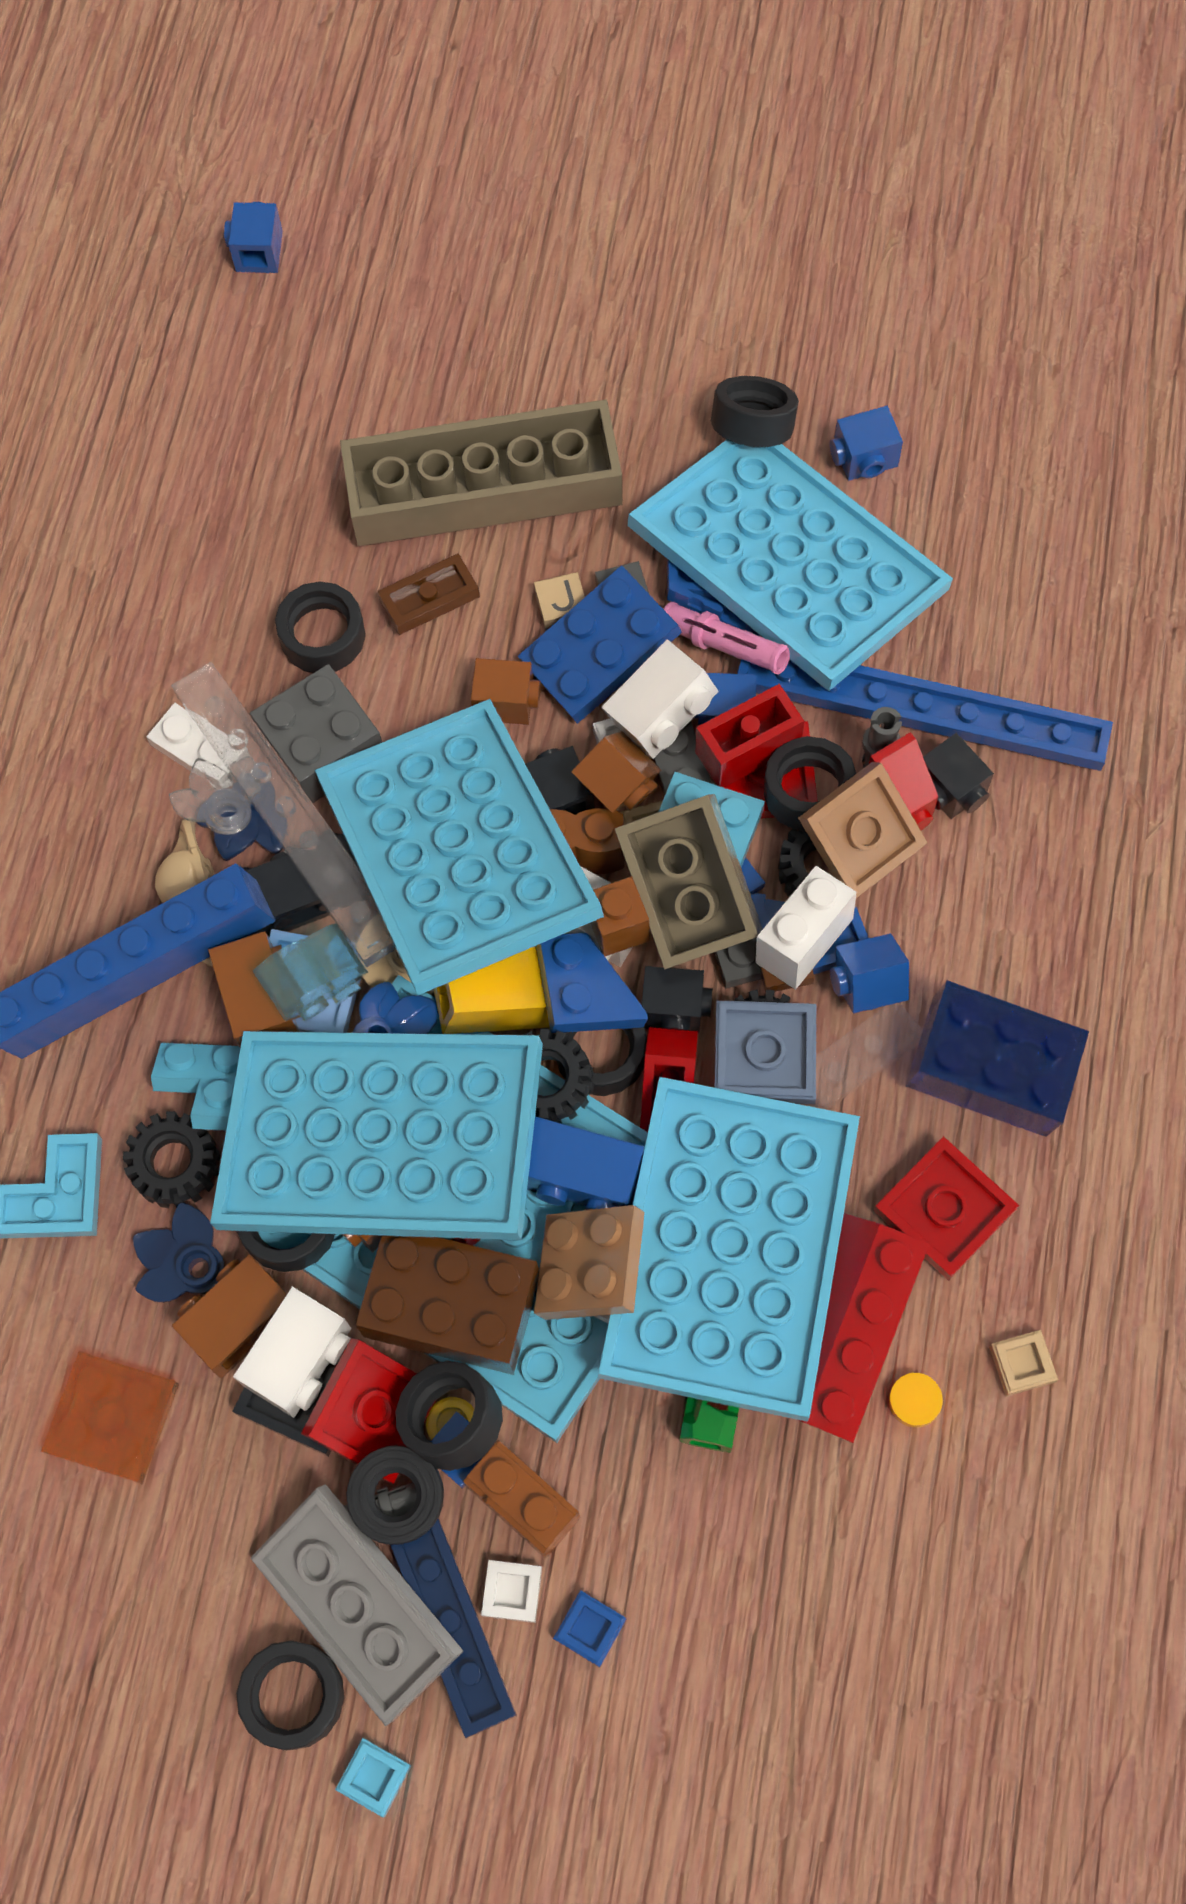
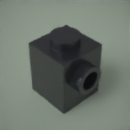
[923,733,994,819]
[642,966,713,1033]

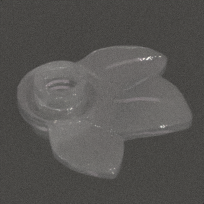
[169,758,262,835]

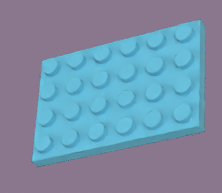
[627,440,953,691]
[315,699,604,996]
[210,1031,543,1240]
[598,1077,860,1422]

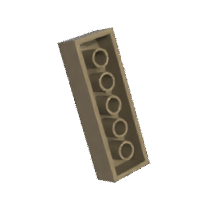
[340,399,623,546]

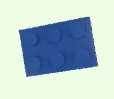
[518,565,682,724]

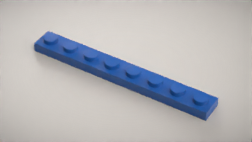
[738,646,1113,771]

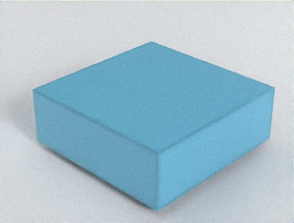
[335,1738,412,1817]

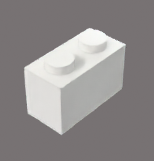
[601,639,719,759]
[756,866,857,990]
[233,1287,351,1418]

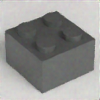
[250,664,382,806]

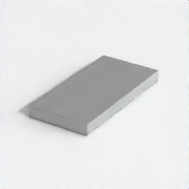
[250,1484,463,1727]

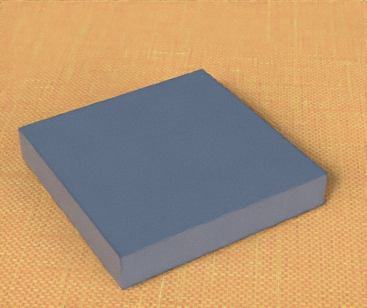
[714,1001,817,1105]

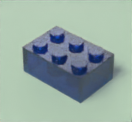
[905,980,1089,1137]

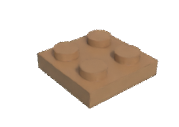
[798,762,927,898]
[534,1205,645,1320]

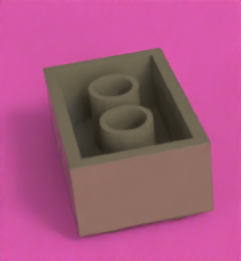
[615,794,763,969]

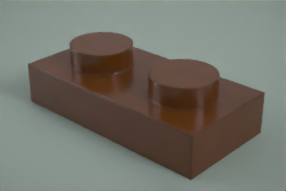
[377,553,480,635]

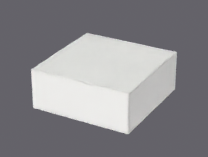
[481,1560,542,1623]

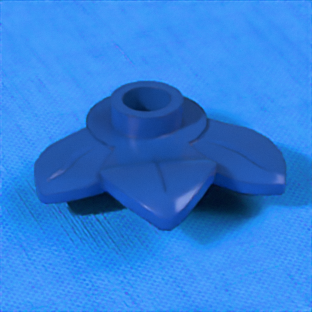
[353,982,438,1034]

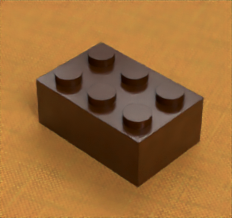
[356,1236,539,1375]

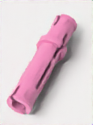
[664,602,790,674]

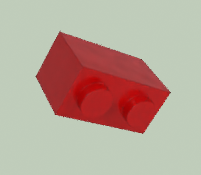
[695,684,805,788]

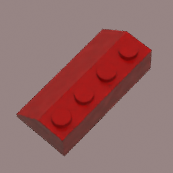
[796,1213,930,1443]

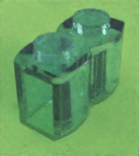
[252,923,369,1022]

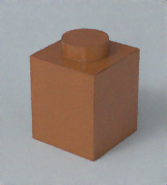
[471,658,541,725]
[590,876,650,957]

